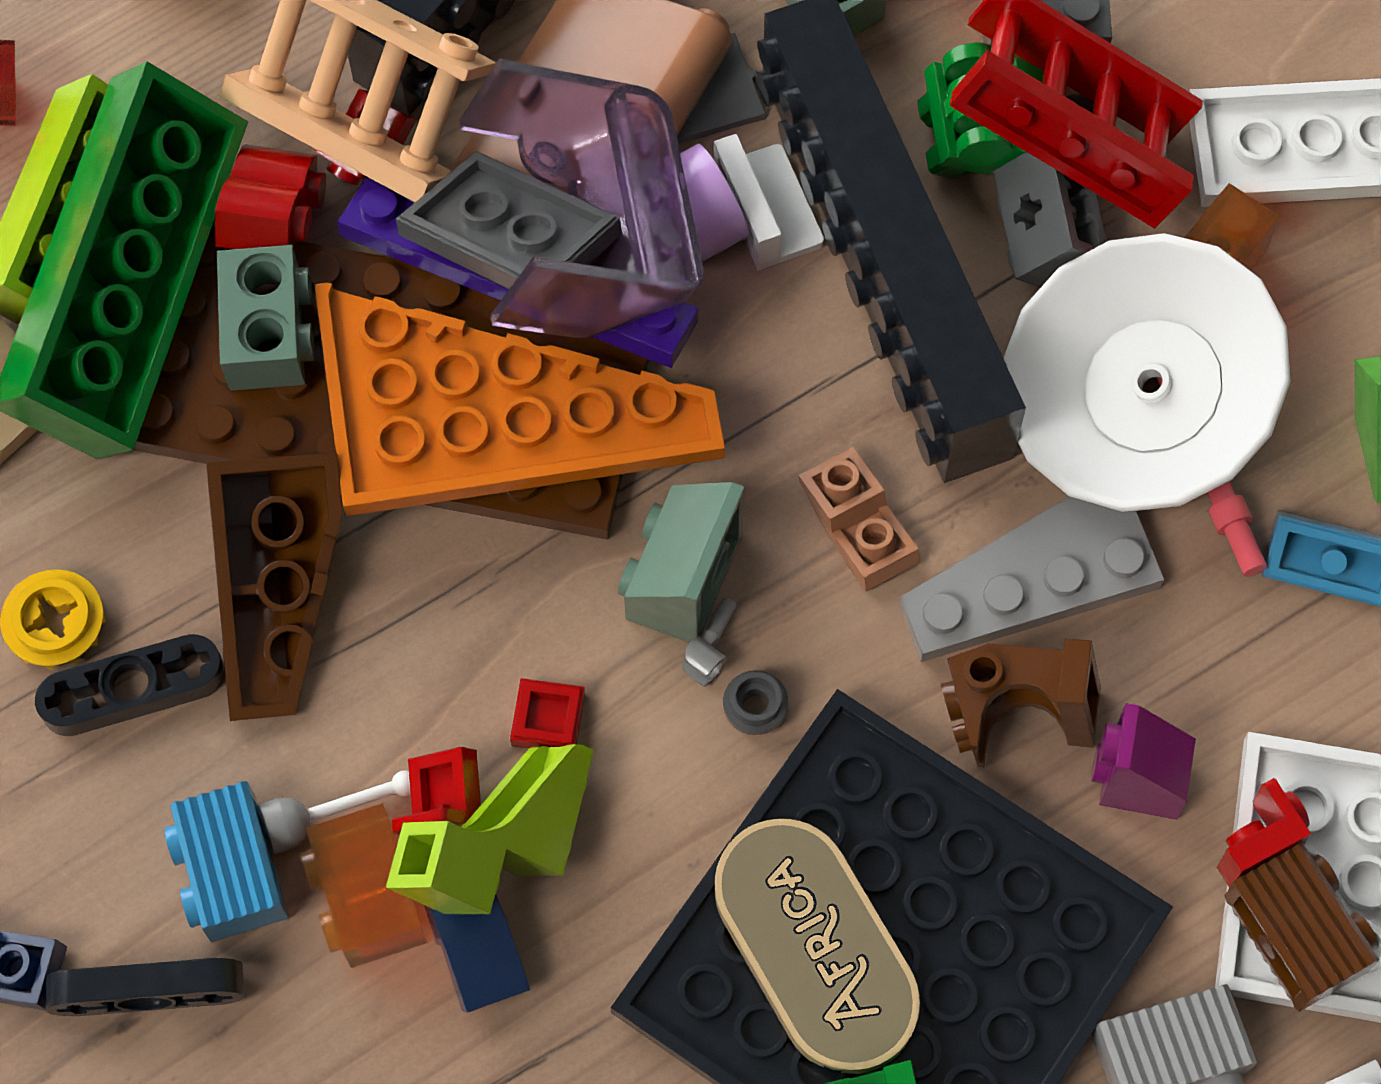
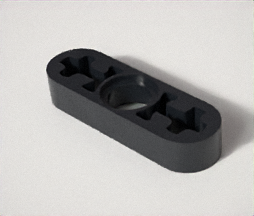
[35,634,225,736]
[46,958,244,1016]

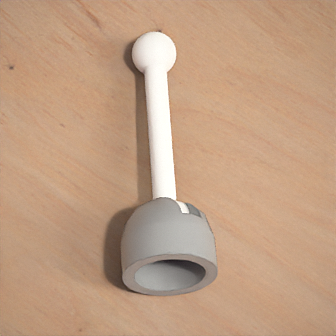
[258,770,410,855]

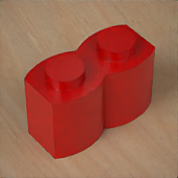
[215,144,326,251]

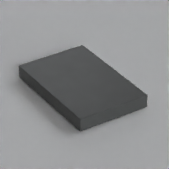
[396,151,622,306]

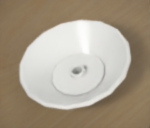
[1003,233,1291,512]

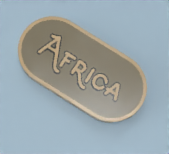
[715,819,920,1074]

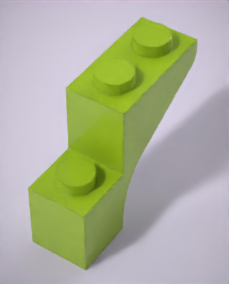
[386,744,594,914]

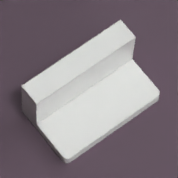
[714,134,824,270]

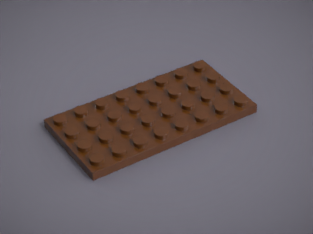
[133,225,650,540]

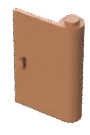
[450,0,733,268]

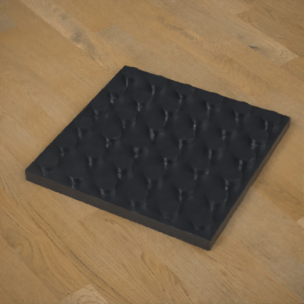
[610,689,1173,1084]

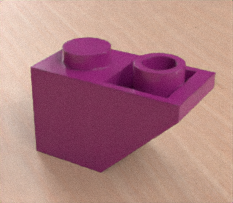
[1091,703,1196,820]

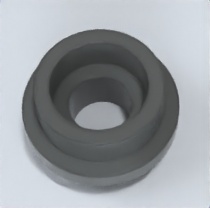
[723,670,788,735]

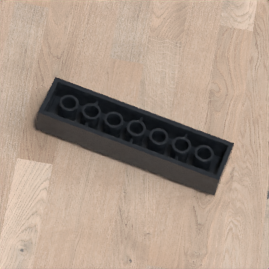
[756,0,1026,483]

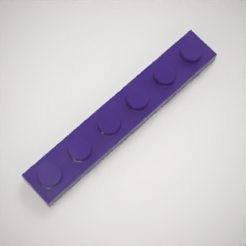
[337,178,698,368]

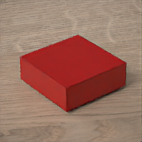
[510,678,585,748]

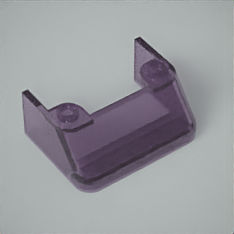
[459,59,704,339]

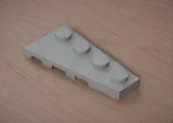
[900,497,1164,662]

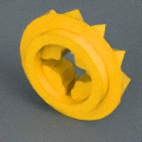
[0,569,106,671]

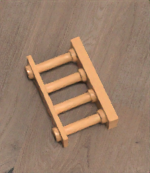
[219,0,496,202]

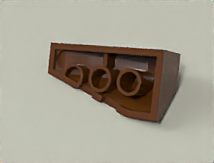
[206,452,342,721]

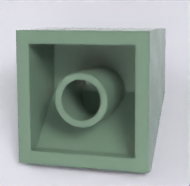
[618,482,744,643]

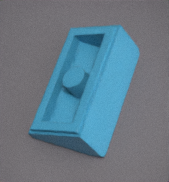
[1262,510,1381,607]

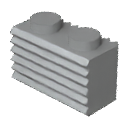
[1092,984,1257,1084]

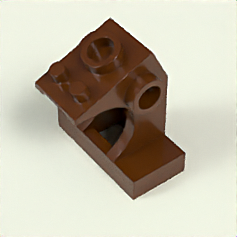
[941,638,1101,768]

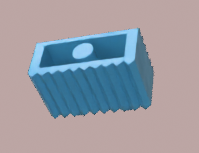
[164,781,289,942]

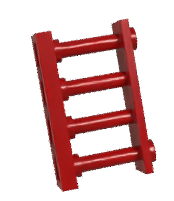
[949,0,1203,229]

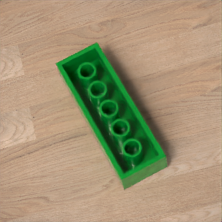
[0,61,249,459]

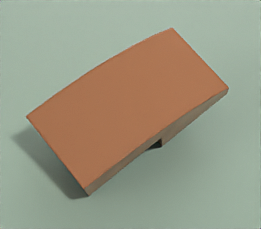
[798,447,920,591]

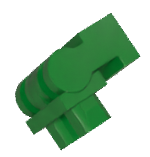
[917,42,1044,179]

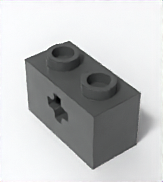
[993,152,1107,288]

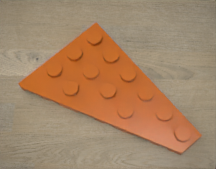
[314,282,725,517]

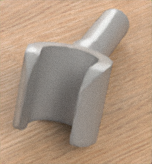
[683,597,737,687]

